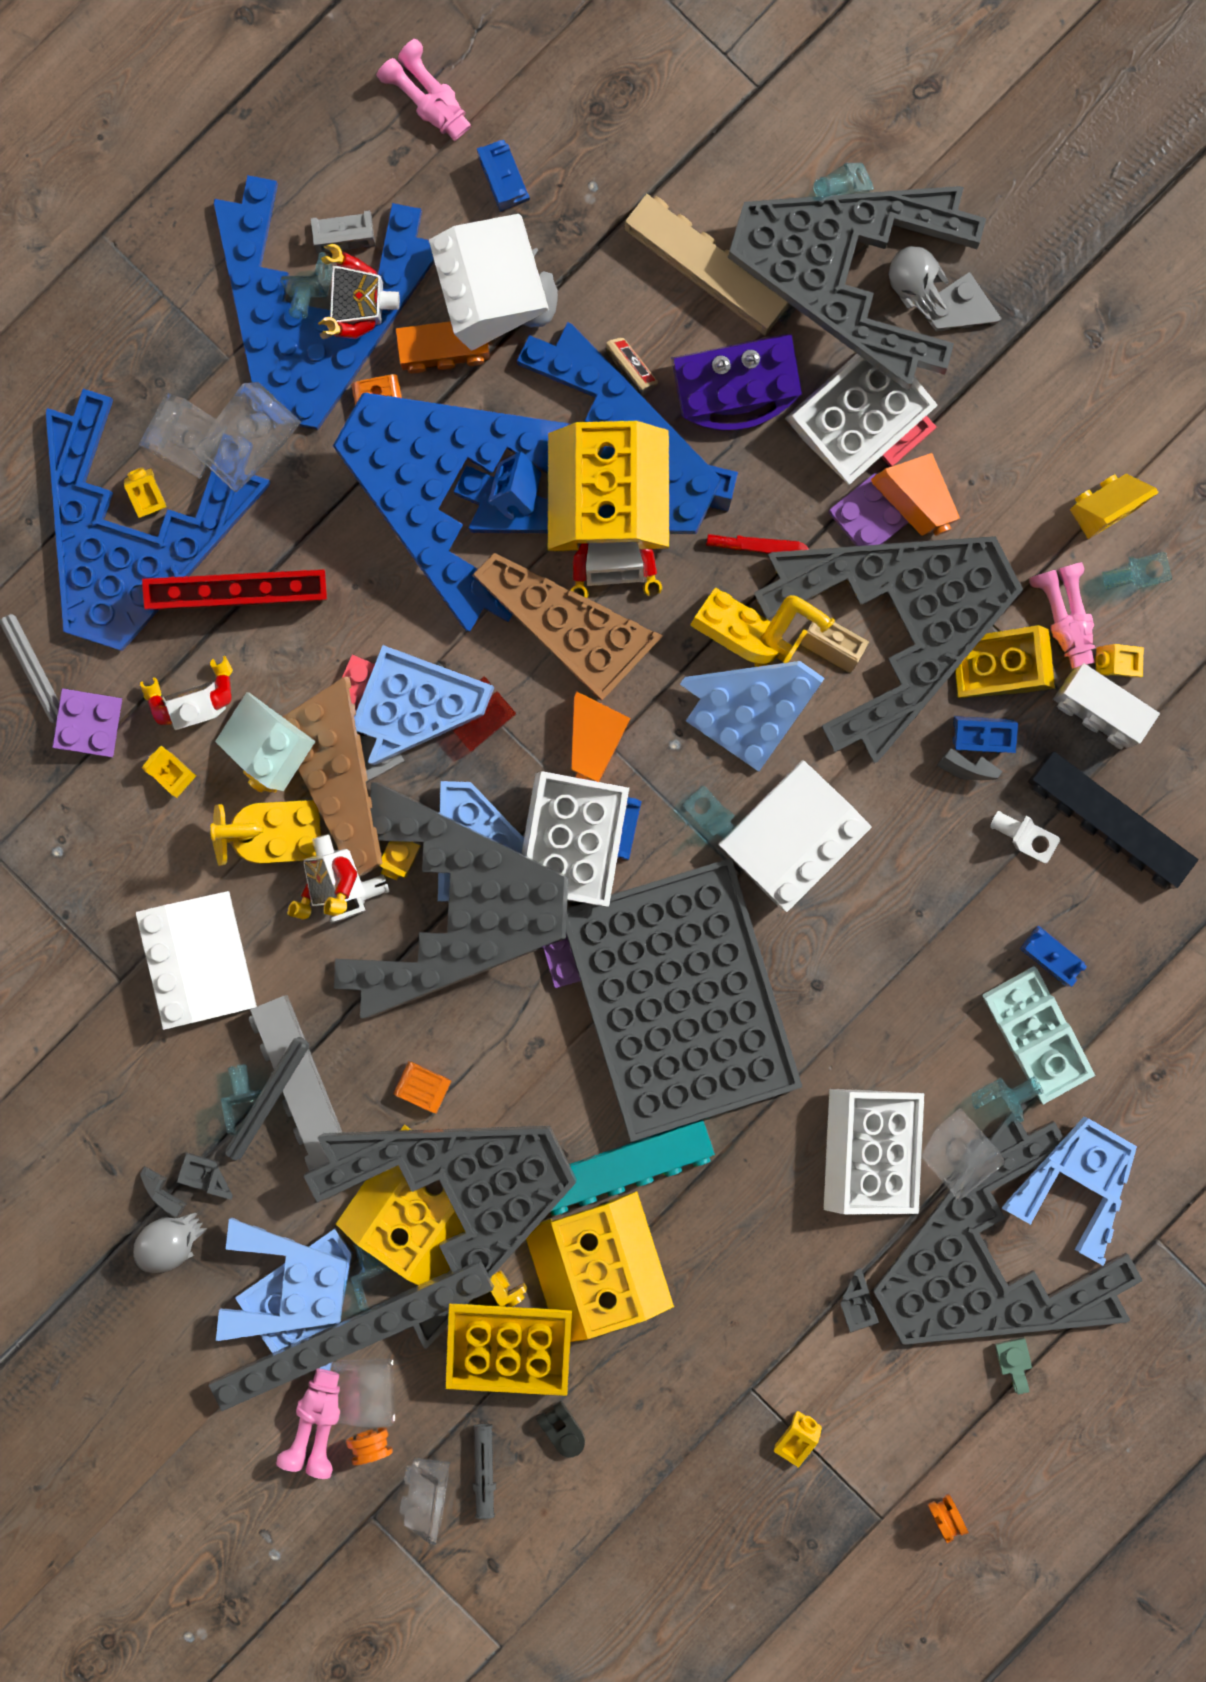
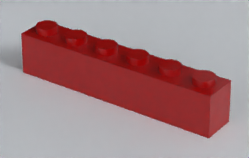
[142,569,327,610]

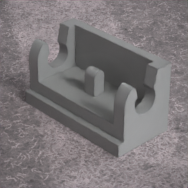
[311,210,376,254]

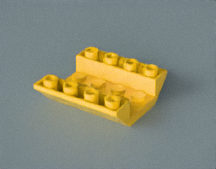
[548,421,669,551]
[336,1124,465,1285]
[526,1191,674,1342]

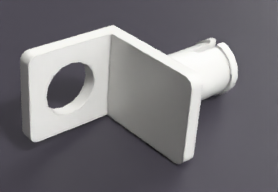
[990,811,1060,864]
[330,874,389,924]

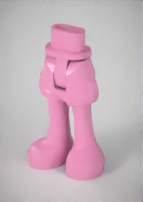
[376,39,471,141]
[1029,562,1095,669]
[276,1368,340,1479]

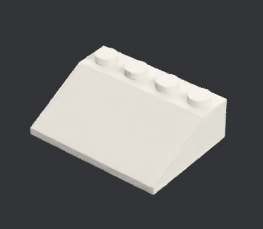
[429,214,549,351]
[785,354,938,485]
[718,760,872,912]
[521,771,629,907]
[136,891,257,1030]
[824,1089,924,1214]

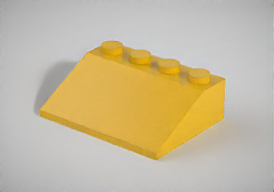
[446,1303,572,1396]

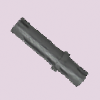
[472,1424,496,1519]

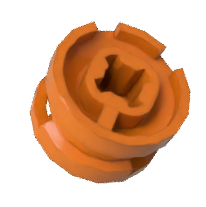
[346,1427,393,1465]
[927,1494,969,1544]

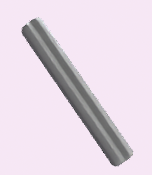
[0,614,59,723]

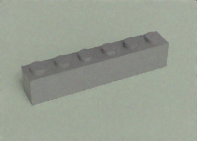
[249,995,342,1171]

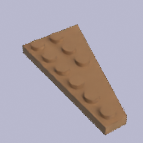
[472,553,663,700]
[283,677,383,878]

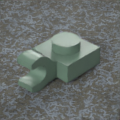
[994,1337,1032,1395]

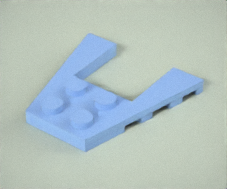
[1002,1117,1137,1266]
[216,1218,347,1341]

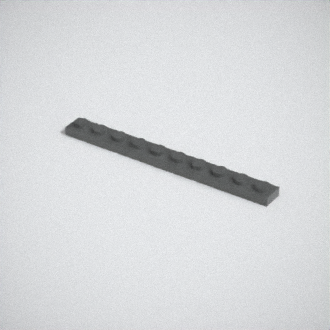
[209,1260,494,1411]

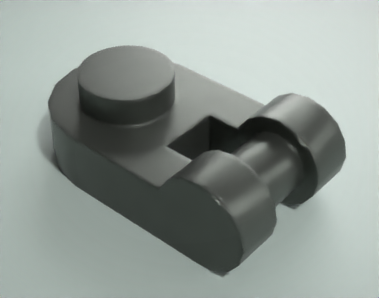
[536,1401,585,1458]

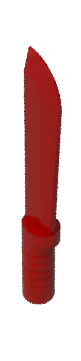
[706,534,809,554]

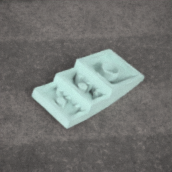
[982,966,1095,1105]

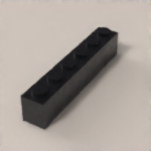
[1028,751,1199,890]

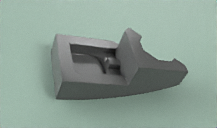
[937,748,1003,780]
[177,1152,233,1200]
[140,1166,187,1217]
[840,1268,879,1333]

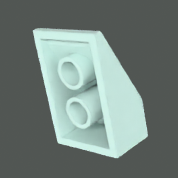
[215,692,315,791]

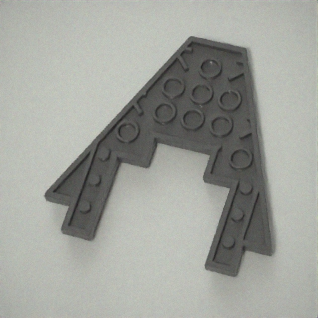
[728,186,986,390]
[754,536,1023,764]
[334,782,568,1018]
[873,1111,1143,1345]
[304,1126,577,1349]

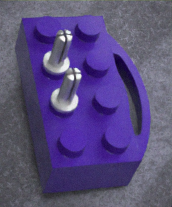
[671,334,802,430]

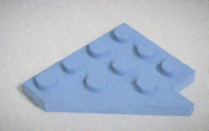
[354,645,494,765]
[680,661,825,772]
[438,781,524,901]
[235,1228,353,1371]

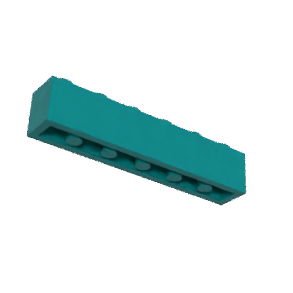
[550,1119,715,1216]

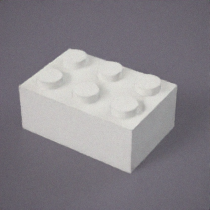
[1053,663,1160,749]

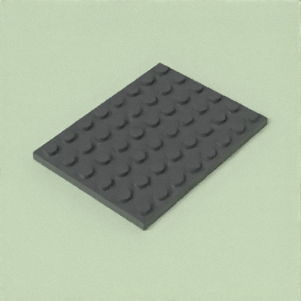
[566,858,802,1142]

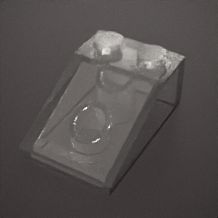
[193,382,301,492]
[400,1457,450,1545]

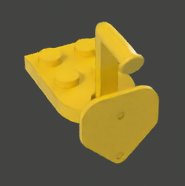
[690,587,835,667]
[210,800,321,866]

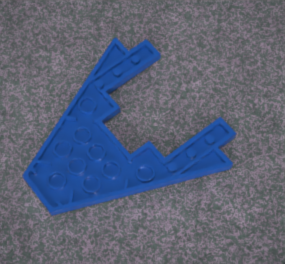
[214,175,435,430]
[454,322,721,534]
[46,389,270,651]
[333,393,570,631]

